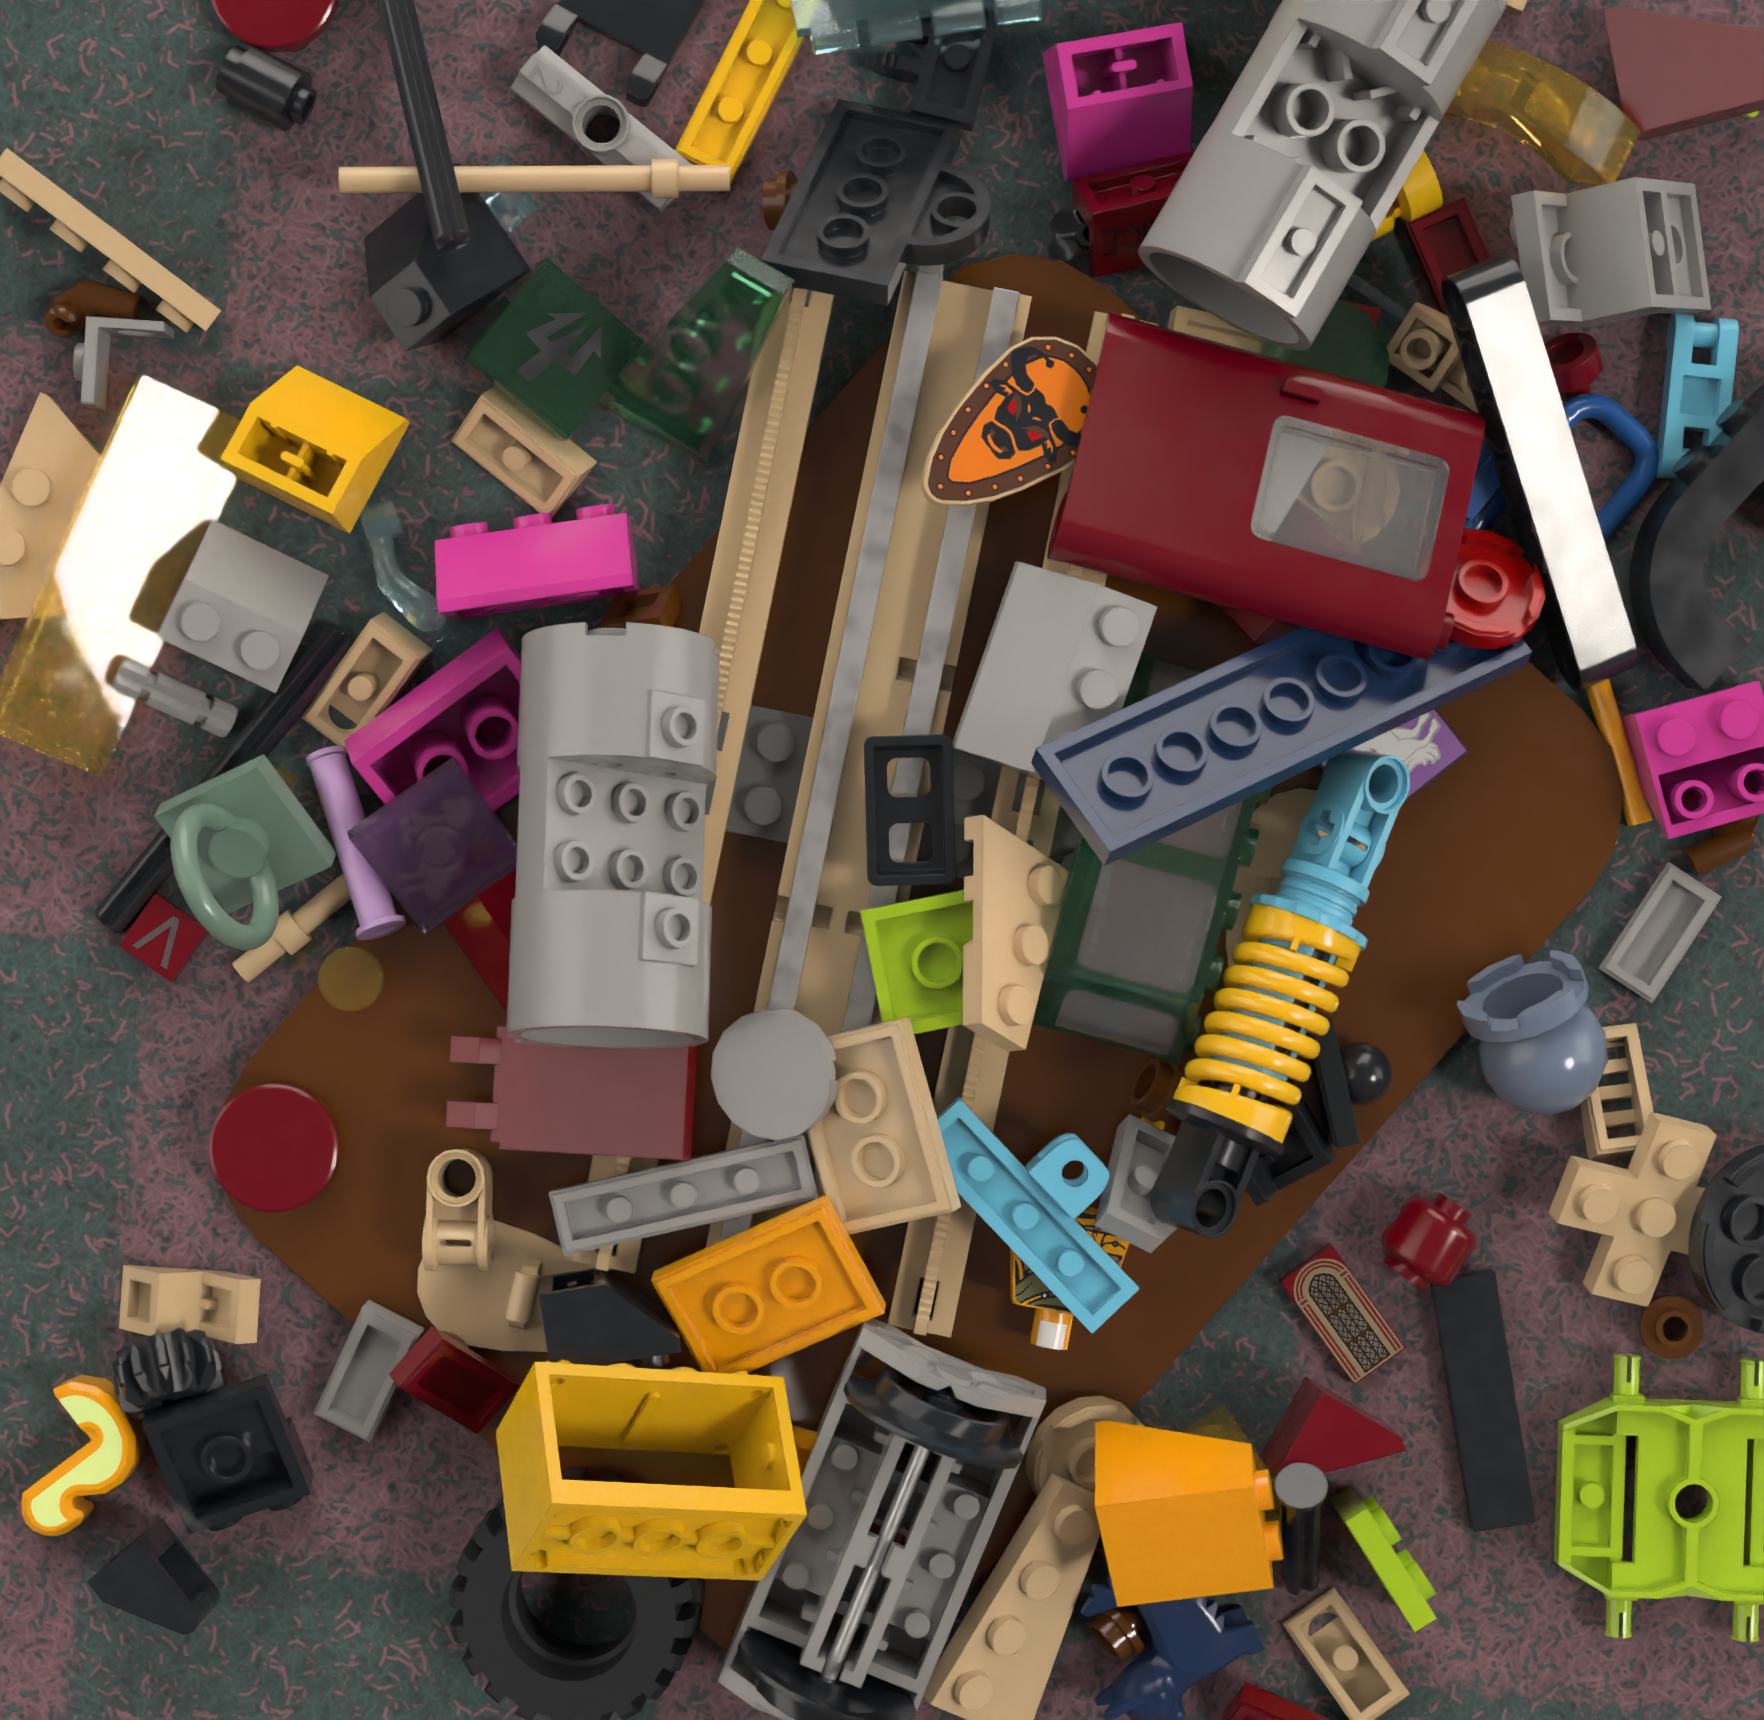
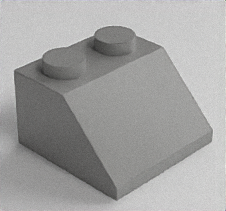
[156,519,329,693]

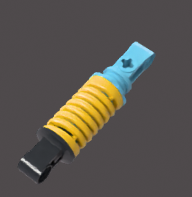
[1151,749,1410,1239]

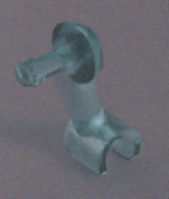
[360,500,447,642]

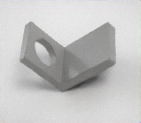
[73,316,175,411]

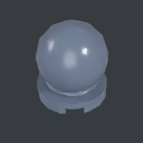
[1457,950,1608,1116]

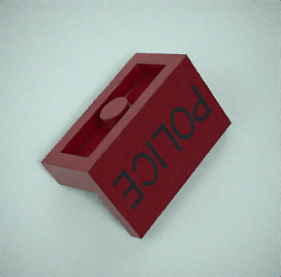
[1072,151,1194,277]

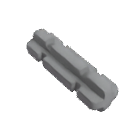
[112,659,238,737]

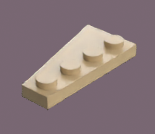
[0,148,221,333]
[923,1473,1101,1720]

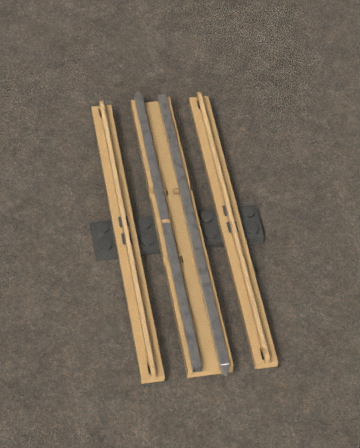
[572,264,1158,1338]

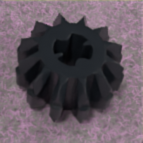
[112,1327,224,1420]

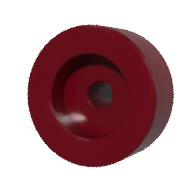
[1544,332,1603,398]

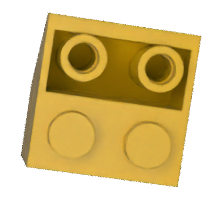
[220,365,410,534]

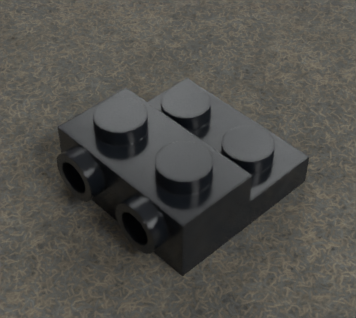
[142,1373,313,1535]

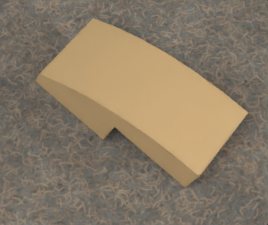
[1381,302,1478,414]

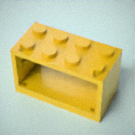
[496,1359,807,1581]

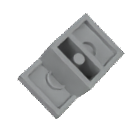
[1510,177,1711,328]

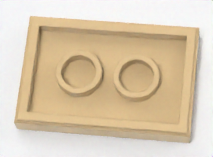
[807,1016,961,1234]

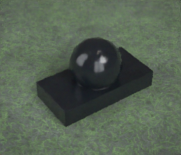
[1306,1014,1392,1148]

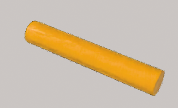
[1585,679,1653,827]

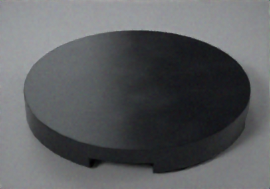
[1688,1144,1764,1334]

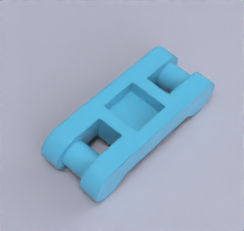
[1656,313,1739,479]

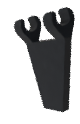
[536,0,706,107]

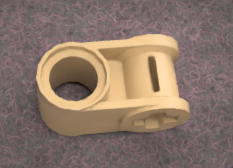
[422,1148,495,1272]

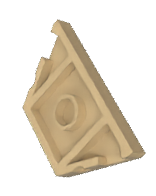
[0,392,138,620]

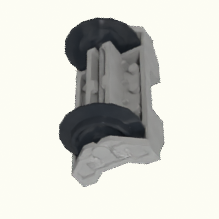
[718,1318,1047,1720]

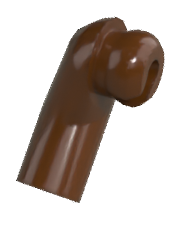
[44,279,142,338]
[1683,814,1760,877]

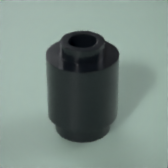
[216,45,317,131]

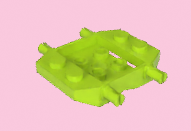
[1554,1354,1764,1642]

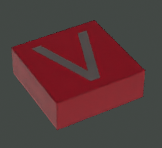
[119,893,209,982]

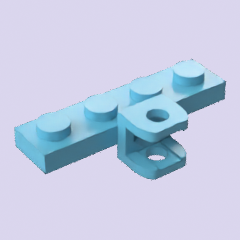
[937,1097,1140,1334]

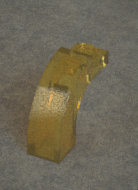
[1444,40,1641,185]

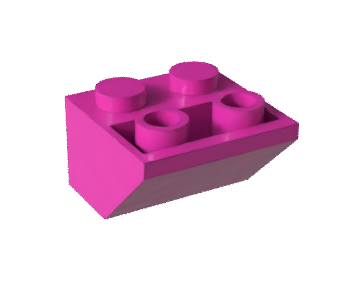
[1042,22,1193,181]
[1621,681,1764,839]

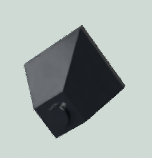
[364,163,531,351]

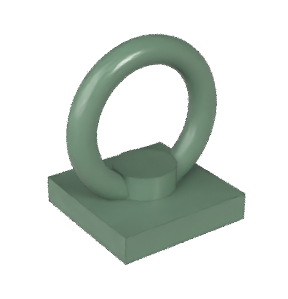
[154,754,337,951]

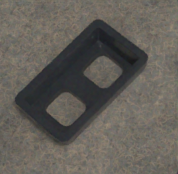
[864,734,956,886]

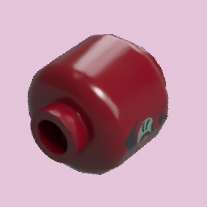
[1380,1193,1477,1291]

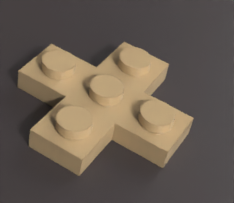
[1548,1112,1717,1307]

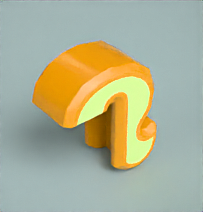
[21,1374,146,1536]

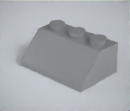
[952,562,1157,781]

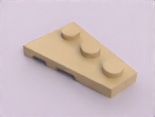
[963,815,1070,1052]

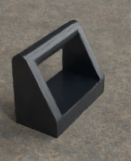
[87,1518,220,1635]

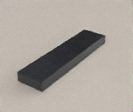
[1430,1269,1536,1533]

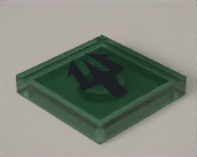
[464,258,644,441]

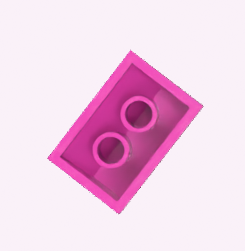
[435,504,640,620]
[344,627,521,813]

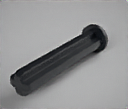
[1275,1462,1328,1596]

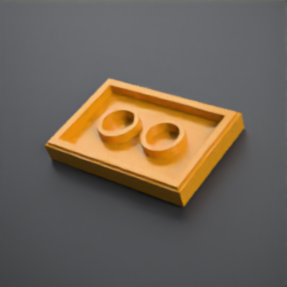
[651,1194,886,1374]

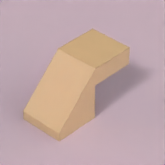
[119,1265,261,1344]

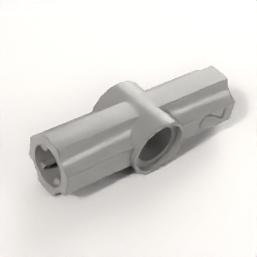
[510,45,692,212]

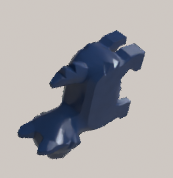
[1080,1575,1264,1720]

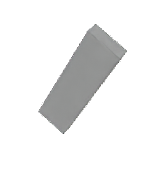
[549,1133,819,1256]

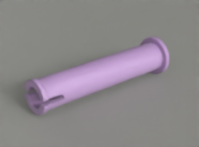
[306,746,406,940]

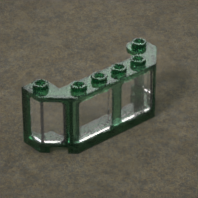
[1032,651,1273,1064]

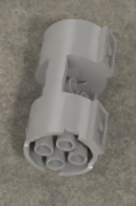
[1138,0,1507,351]
[506,622,720,1049]

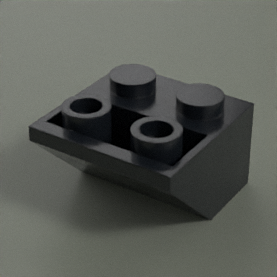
[539,1268,682,1369]

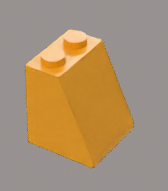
[1095,1421,1284,1607]

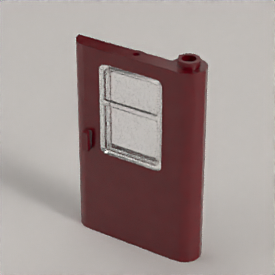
[1047,312,1485,661]

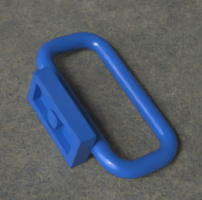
[1435,392,1659,623]

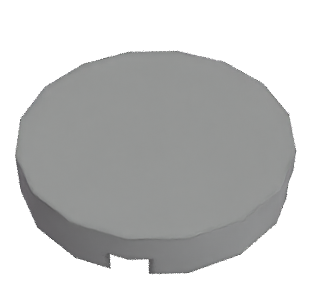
[711,1009,839,1141]

